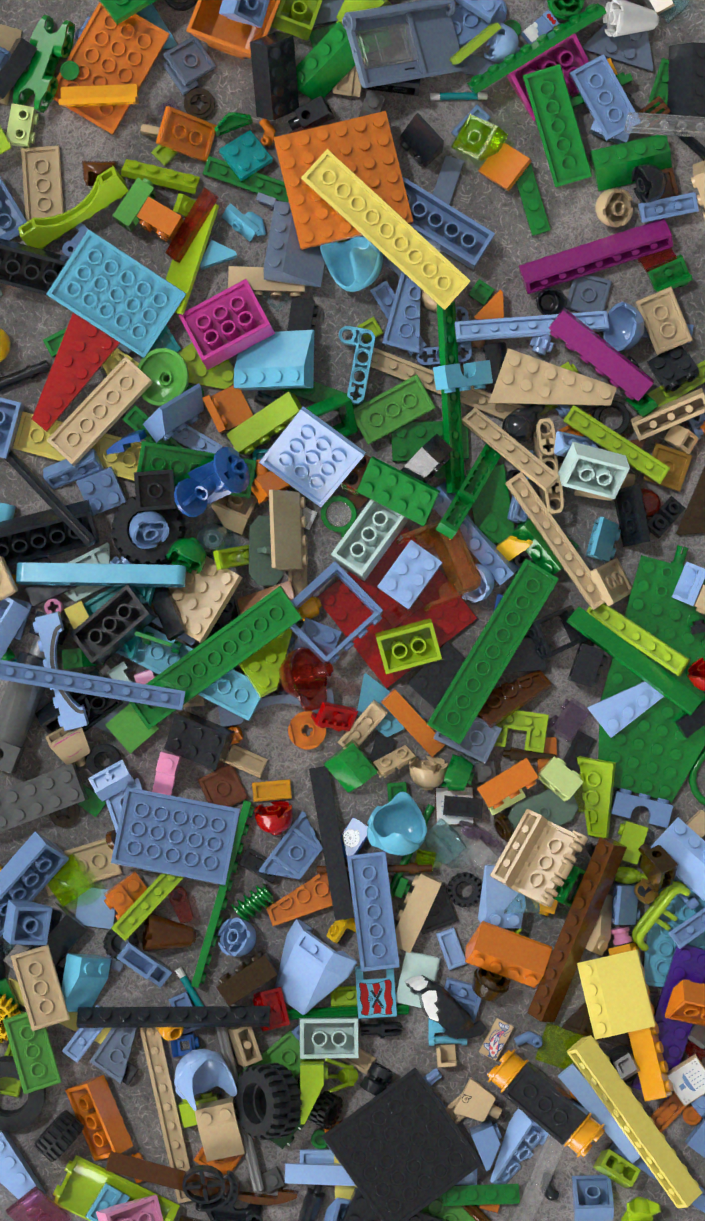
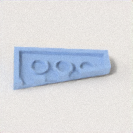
[587,681,664,738]

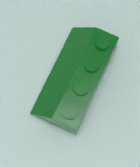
[296,21,371,100]
[589,133,672,192]

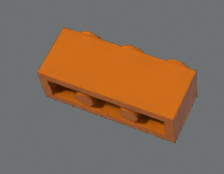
[477,758,539,809]

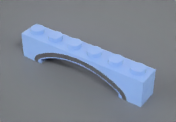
[33,611,89,731]

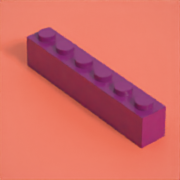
[549,307,654,401]

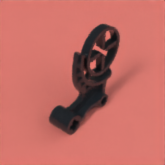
[182,1165,264,1221]

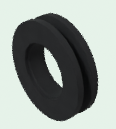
[0,1056,46,1132]

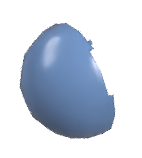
[603,302,644,351]

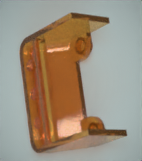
[396,520,481,612]

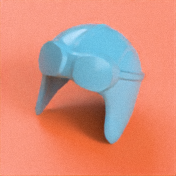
[320,235,383,292]
[367,791,427,855]

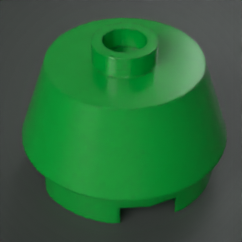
[547,0,584,20]
[441,754,474,791]

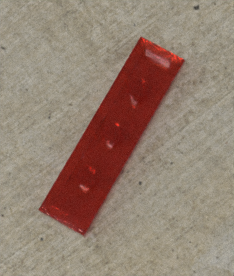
[165,187,219,263]

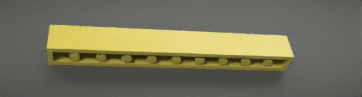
[566,1035,703,1208]

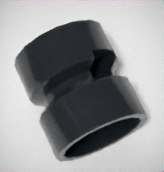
[360,1061,394,1096]

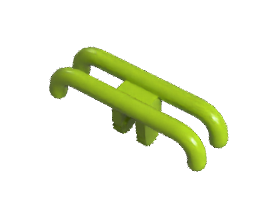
[632,881,691,951]

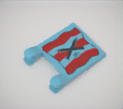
[355,966,397,1019]

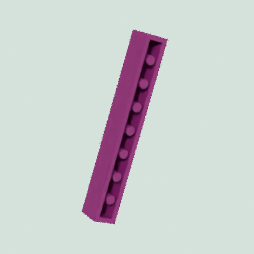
[519,218,673,294]

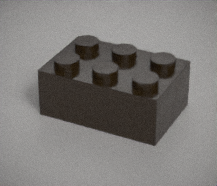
[216,951,279,1007]

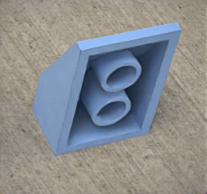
[478,865,523,928]

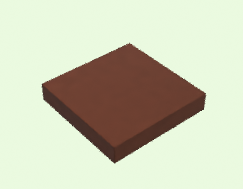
[197,765,248,807]

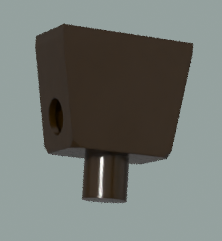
[638,843,678,892]

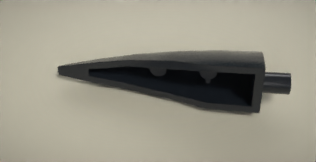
[298,1185,325,1221]

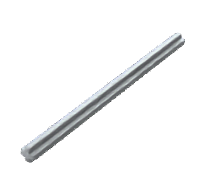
[216,1027,264,1192]

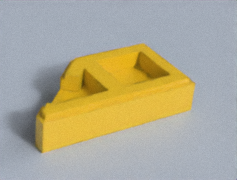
[496,536,533,561]

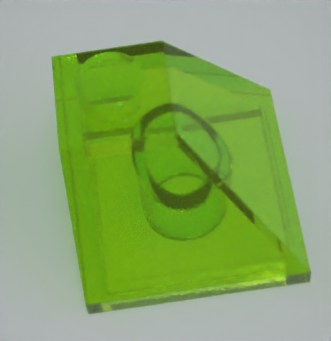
[451,114,508,161]
[47,854,94,907]

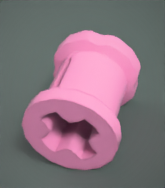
[44,599,63,614]

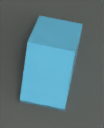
[200,240,238,270]

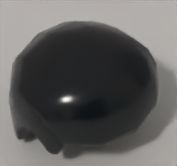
[536,288,567,315]

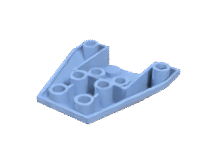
[275,918,358,1015]

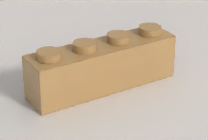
[228,266,305,297]
[631,388,705,441]
[395,872,443,953]

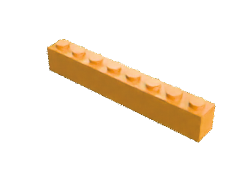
[608,942,673,1101]

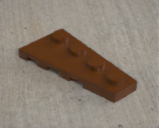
[478,670,552,728]

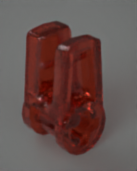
[169,886,194,924]

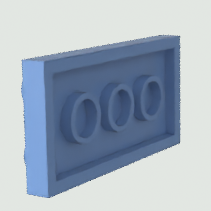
[570,54,641,141]

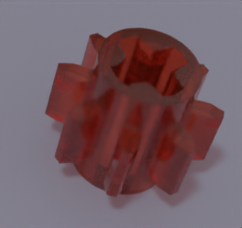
[686,1041,705,1062]

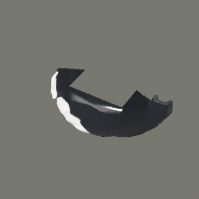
[405,975,487,1039]

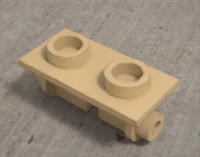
[373,745,415,778]

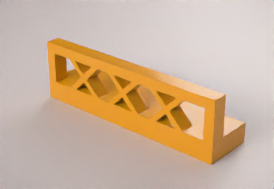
[59,84,139,107]

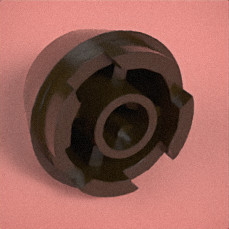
[472,968,511,1001]

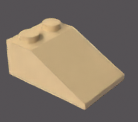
[195,1097,245,1162]

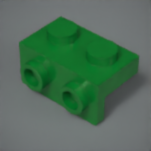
[646,254,693,292]

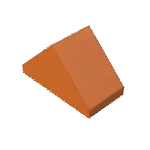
[473,289,504,320]

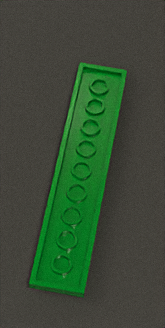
[426,559,559,744]
[129,586,303,730]

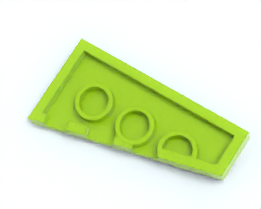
[577,756,616,838]

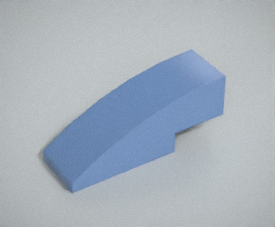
[117,942,172,988]

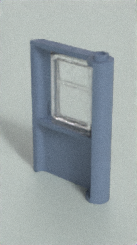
[342,0,468,88]

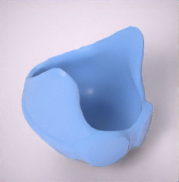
[174,1049,237,1111]

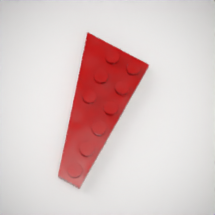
[32,312,121,432]

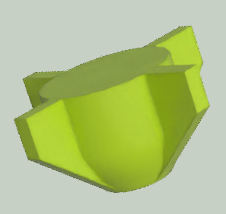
[621,1197,661,1221]

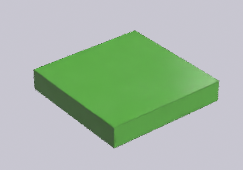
[105,704,160,754]

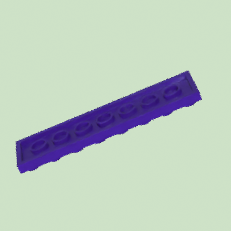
[631,944,705,1099]

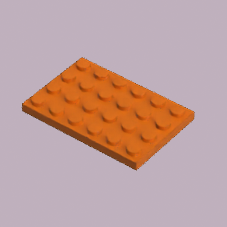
[53,2,170,135]

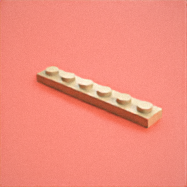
[462,407,560,492]

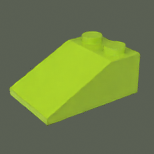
[300,1059,328,1124]

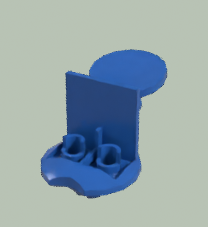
[174,447,250,517]

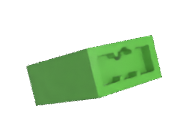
[113,178,157,232]

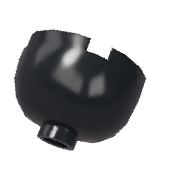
[631,163,667,203]

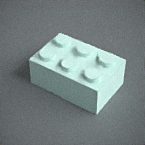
[558,442,630,499]
[299,1017,359,1059]

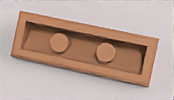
[237,580,296,614]

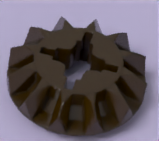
[184,88,215,119]
[49,804,80,827]
[493,813,514,842]

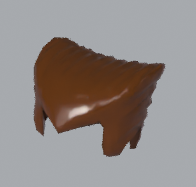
[82,160,118,186]

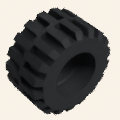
[34,1110,84,1162]

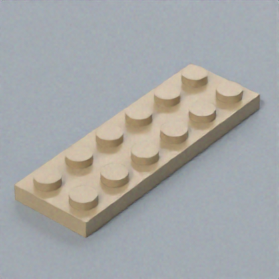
[47,356,153,466]

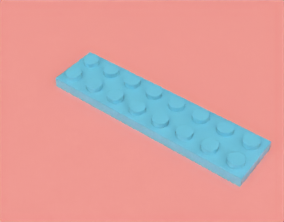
[116,625,262,721]

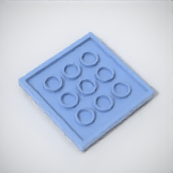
[259,406,366,507]

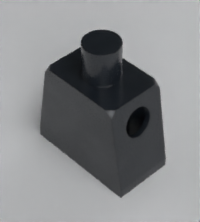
[288,96,335,131]

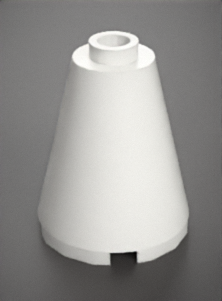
[603,0,659,37]

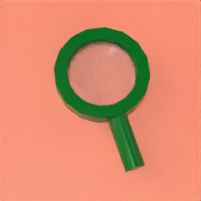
[321,496,358,538]

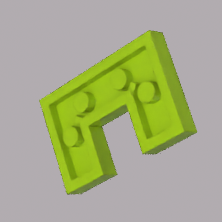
[494,710,549,753]

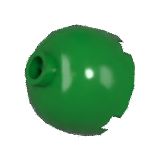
[166,537,206,574]

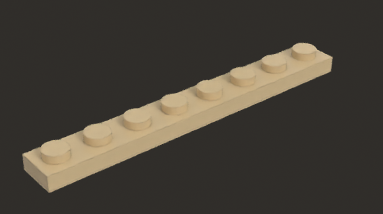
[505,472,604,610]

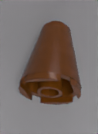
[142,913,196,952]

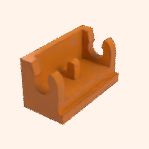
[251,471,291,504]

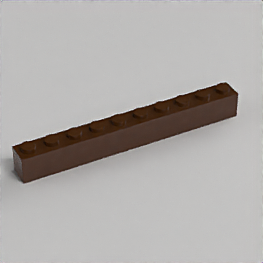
[527,837,627,1022]

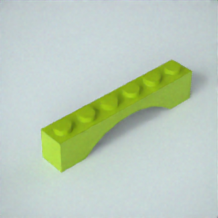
[18,166,129,249]

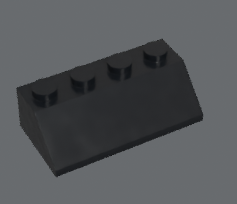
[666,42,705,124]
[36,668,123,734]
[3,902,88,971]

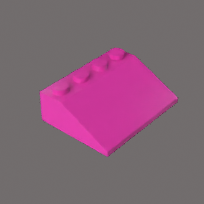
[506,33,589,121]
[179,279,275,370]

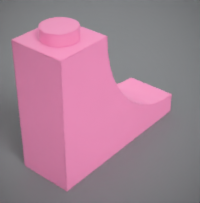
[152,750,182,795]

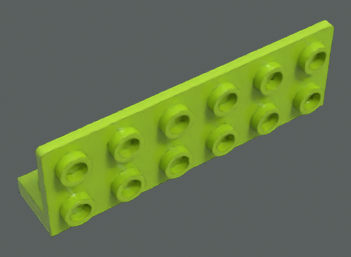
[166,193,219,315]

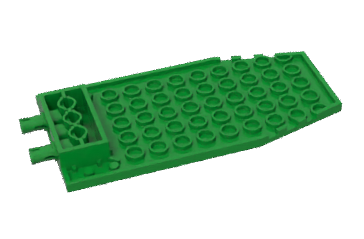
[598,545,705,803]

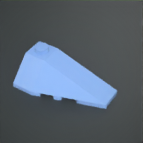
[490,1108,551,1184]

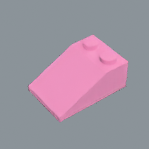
[96,1195,163,1221]

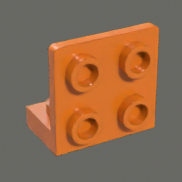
[202,385,253,434]

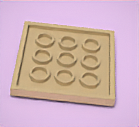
[150,556,243,643]

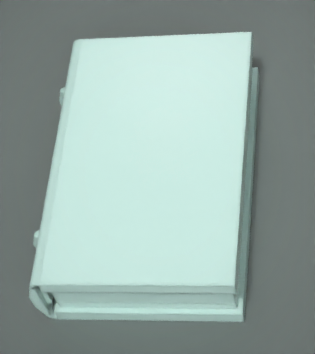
[396,951,441,1008]

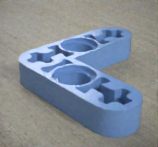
[416,306,472,366]

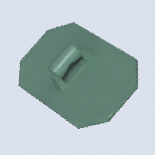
[249,516,283,586]
[508,789,579,831]

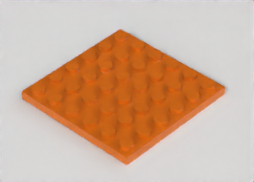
[273,111,413,250]

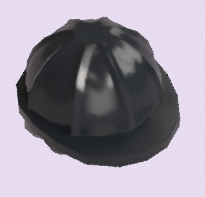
[502,404,545,443]

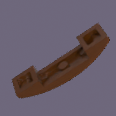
[220,1181,297,1205]

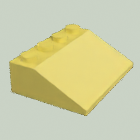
[577,949,656,1040]

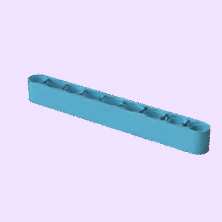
[16,562,186,588]

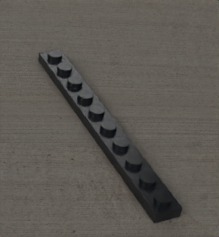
[76,1006,271,1028]

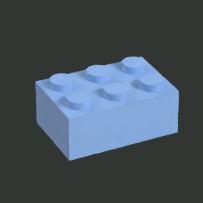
[377,540,443,610]

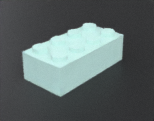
[331,499,408,581]

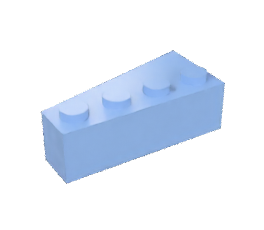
[0,1131,46,1208]

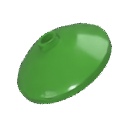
[138,348,189,406]

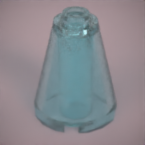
[196,522,234,560]

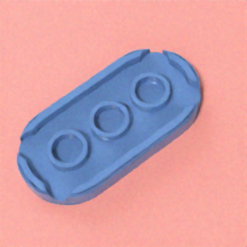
[449,0,507,47]

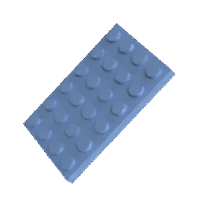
[111,787,240,885]

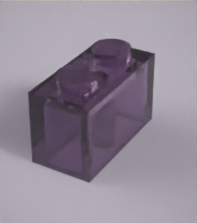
[549,697,590,742]

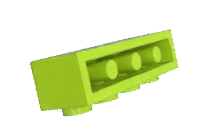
[227,392,302,455]

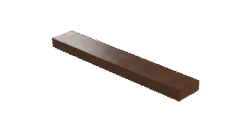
[105,1151,220,1197]

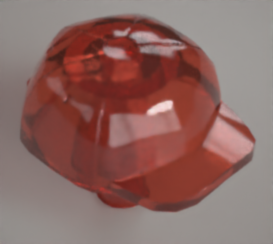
[279,647,334,712]

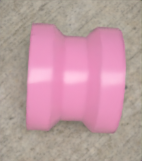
[611,925,632,945]

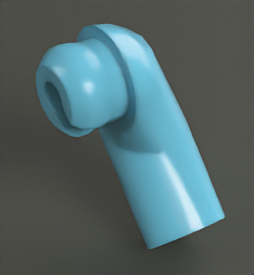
[244,212,266,237]

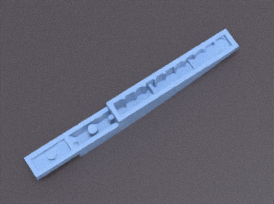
[284,1163,477,1186]

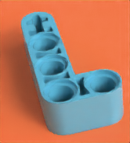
[339,326,375,405]

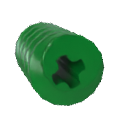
[231,881,275,922]

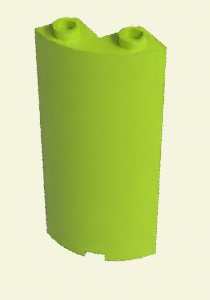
[53,1155,180,1221]

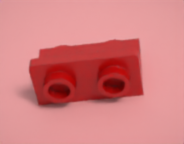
[310,702,358,731]
[253,987,290,1032]

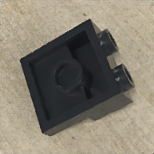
[647,345,700,394]

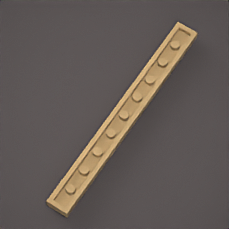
[357,348,538,420]
[139,1027,196,1204]

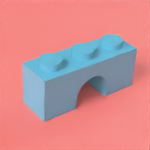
[433,360,493,393]

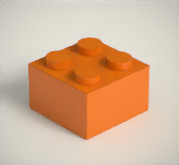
[137,197,184,242]

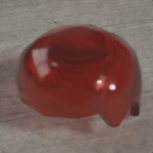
[641,488,661,518]

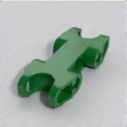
[13,15,75,113]

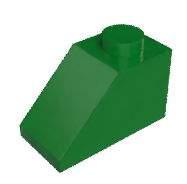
[62,648,104,669]

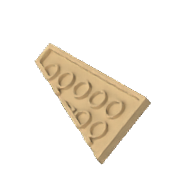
[489,348,617,406]

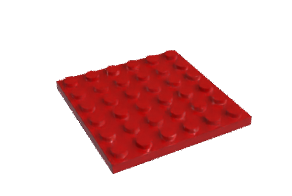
[318,528,477,689]

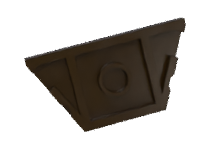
[676,466,705,535]
[562,1001,632,1048]

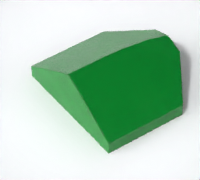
[214,112,253,137]

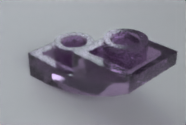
[459,820,500,848]

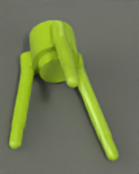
[325,1058,358,1092]

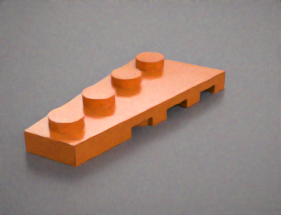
[267,873,333,927]

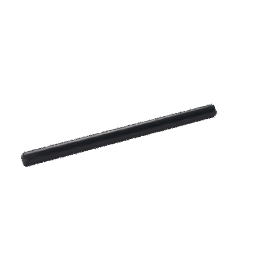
[4,449,96,547]

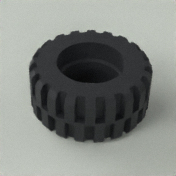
[111,496,186,565]
[234,1063,302,1140]

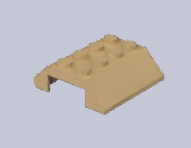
[490,809,588,907]

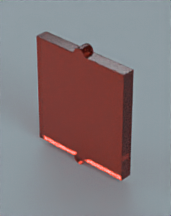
[637,247,677,272]

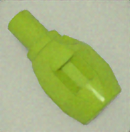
[615,867,648,884]

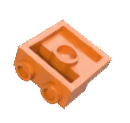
[104,871,147,920]

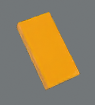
[252,779,292,802]

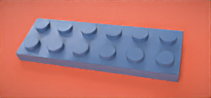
[347,851,400,972]

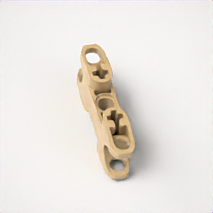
[533,418,564,515]

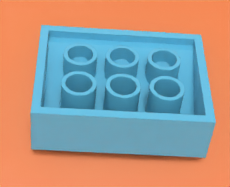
[234,330,314,391]

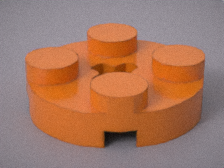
[288,711,326,750]

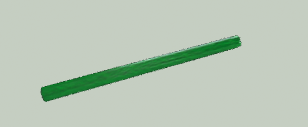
[287,1004,409,1020]

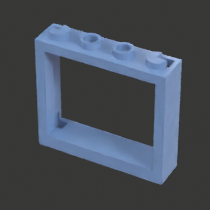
[290,561,383,666]

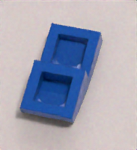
[106,429,147,455]

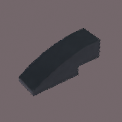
[0,38,38,99]

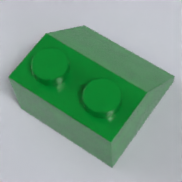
[323,739,378,793]

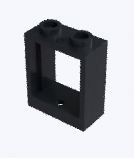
[528,605,588,660]

